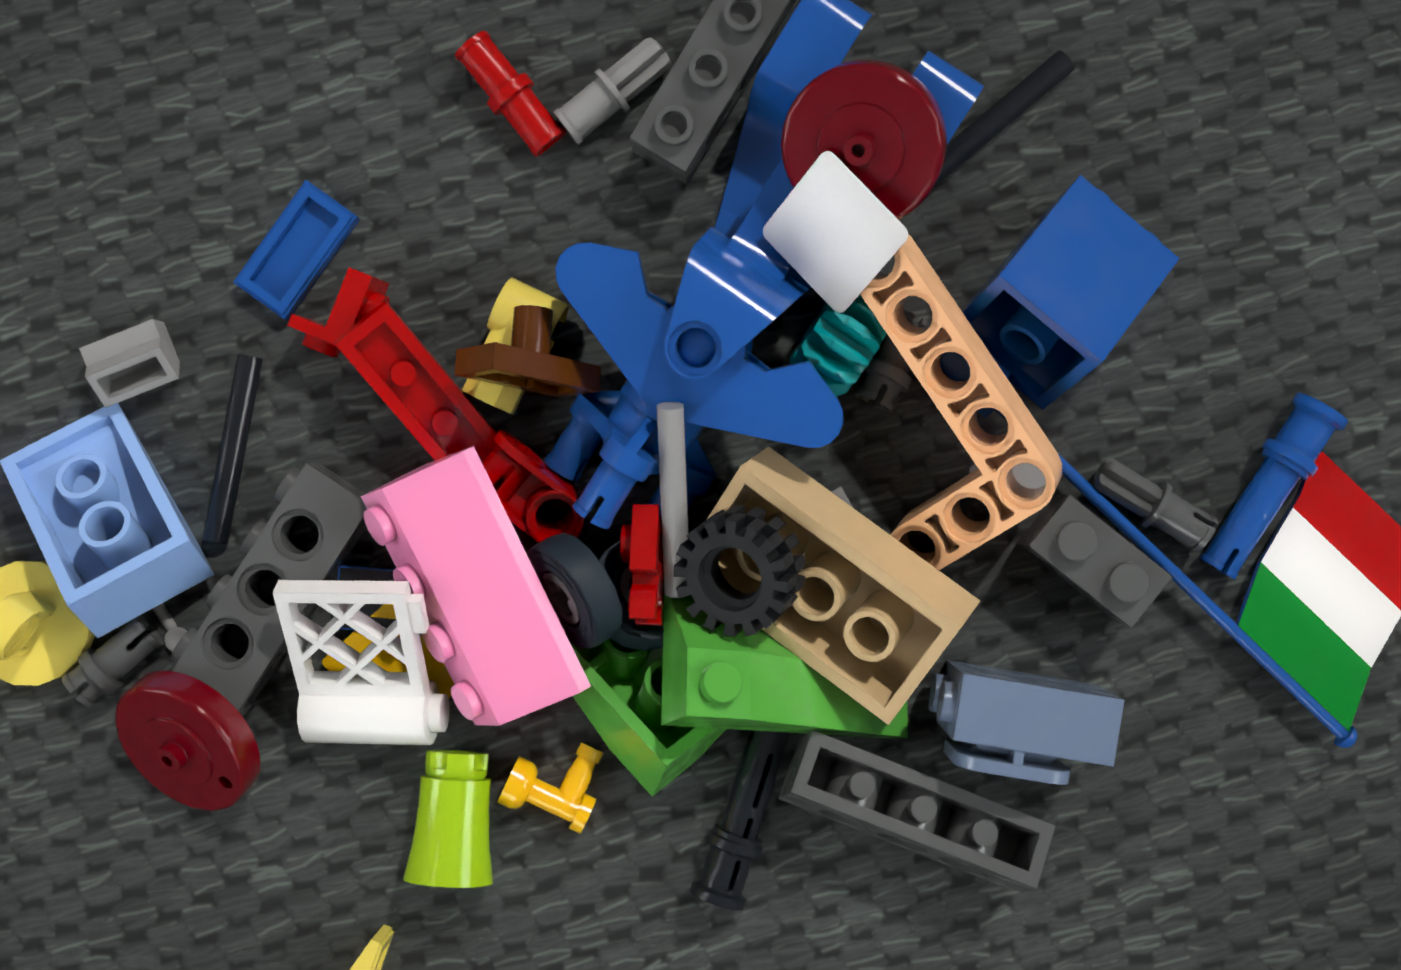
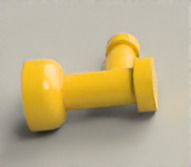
[497,742,603,834]

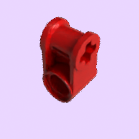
[482,429,584,542]

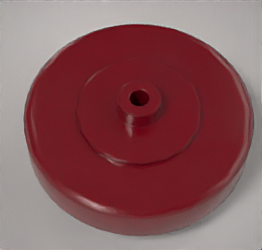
[781,60,947,220]
[115,671,261,811]

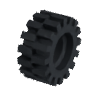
[674,505,806,637]

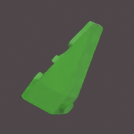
[661,595,908,739]
[570,639,726,797]

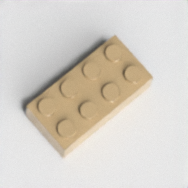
[707,446,980,725]

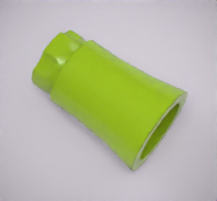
[403,749,493,888]

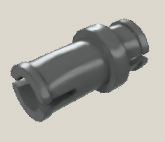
[855,310,931,413]
[62,615,164,707]

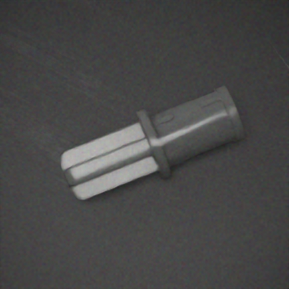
[1092,458,1218,552]

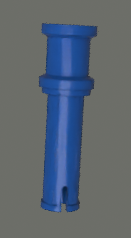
[1199,392,1349,580]

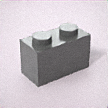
[1016,494,1172,628]

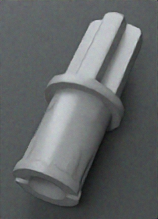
[553,38,672,145]

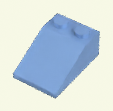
[0,403,214,638]

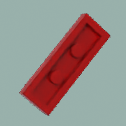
[335,300,497,462]

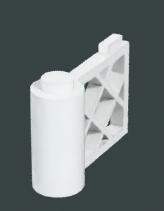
[273,580,449,745]

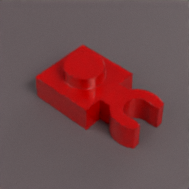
[620,504,664,626]

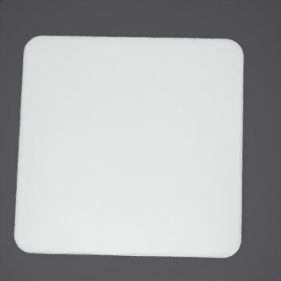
[763,151,908,313]

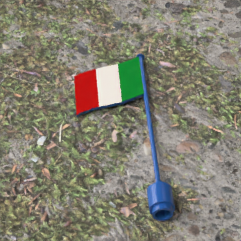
[940,352,1401,748]

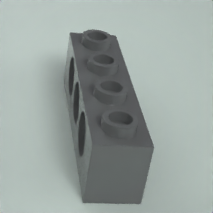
[630,0,799,185]
[171,463,367,716]
[778,730,1056,891]

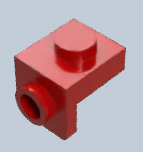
[287,267,390,358]

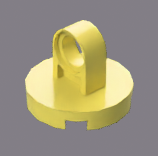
[0,561,95,686]

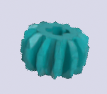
[790,295,887,397]

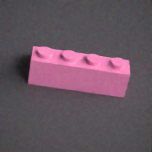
[361,446,591,726]

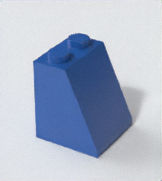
[962,175,1180,410]

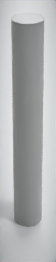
[657,402,688,598]

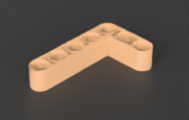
[860,234,1062,570]

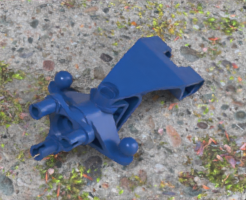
[544,0,984,529]

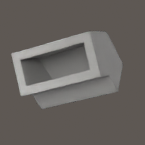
[79,319,180,408]

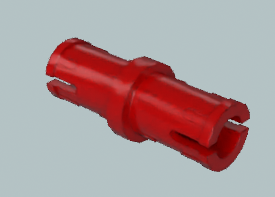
[454,30,566,157]

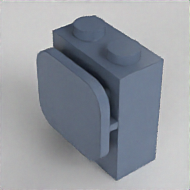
[928,660,1125,785]

